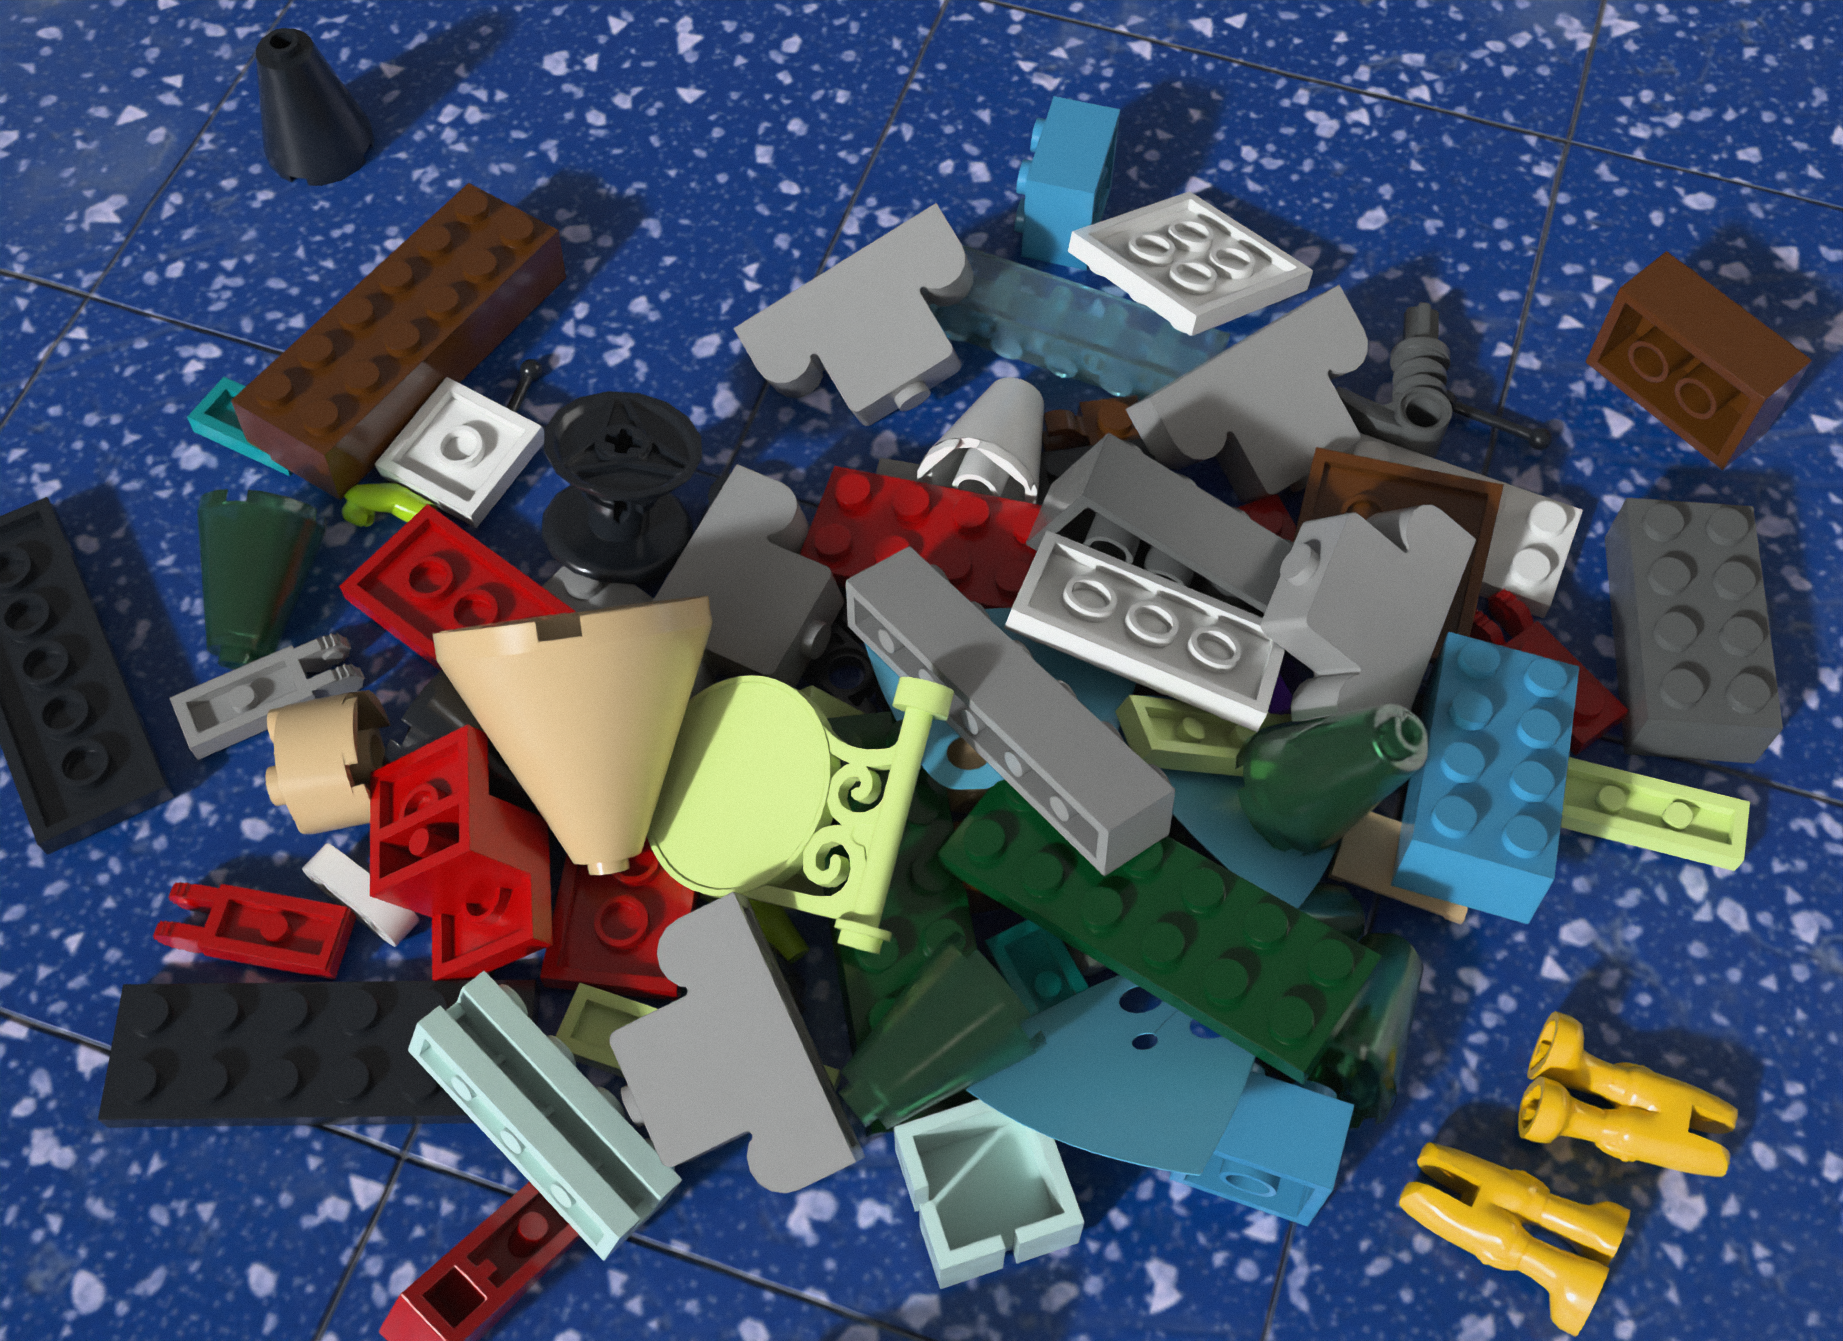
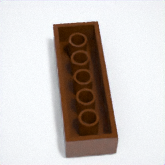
[231,183,566,500]

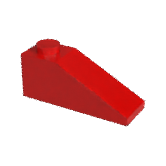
[378,1181,581,1341]

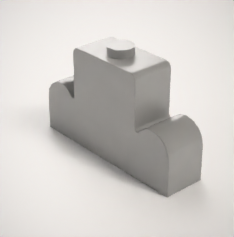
[733,203,973,426]
[1125,285,1368,503]
[653,464,844,699]
[1261,505,1476,767]
[609,892,865,1193]

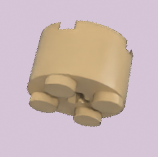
[265,690,391,834]

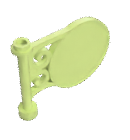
[647,675,954,954]

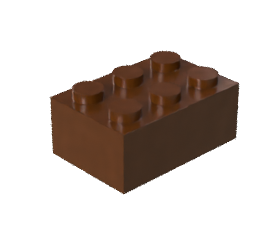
[1585,251,1812,470]

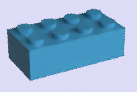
[1391,632,1579,924]

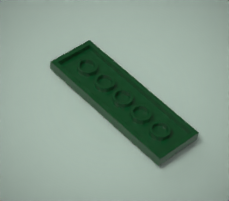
[823,711,994,1137]
[937,779,1382,1085]

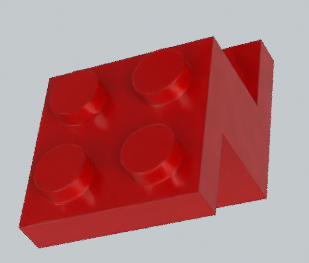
[370,724,553,981]

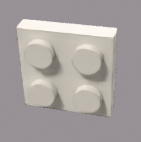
[375,377,544,528]

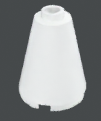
[917,377,1044,504]

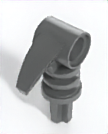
[1336,302,1452,458]

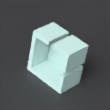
[894,1099,1084,1289]

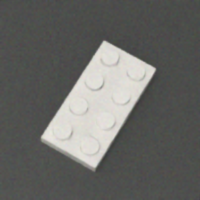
[1343,433,1583,618]
[1004,530,1285,732]

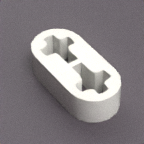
[302,843,420,947]

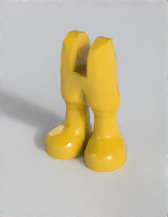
[1518,1011,1738,1177]
[1399,1142,1631,1337]

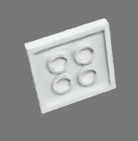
[1068,191,1313,336]

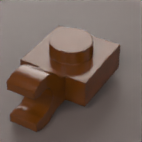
[1042,395,1142,452]

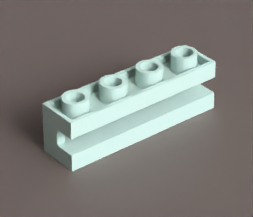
[408,971,682,1261]

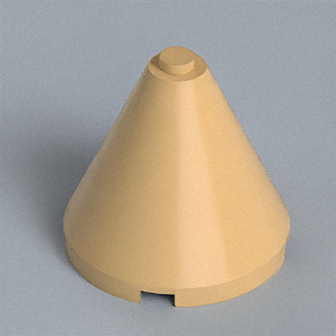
[433,596,713,875]

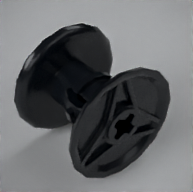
[542,391,702,584]

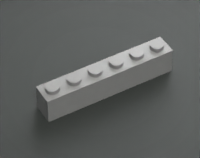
[846,546,1176,876]

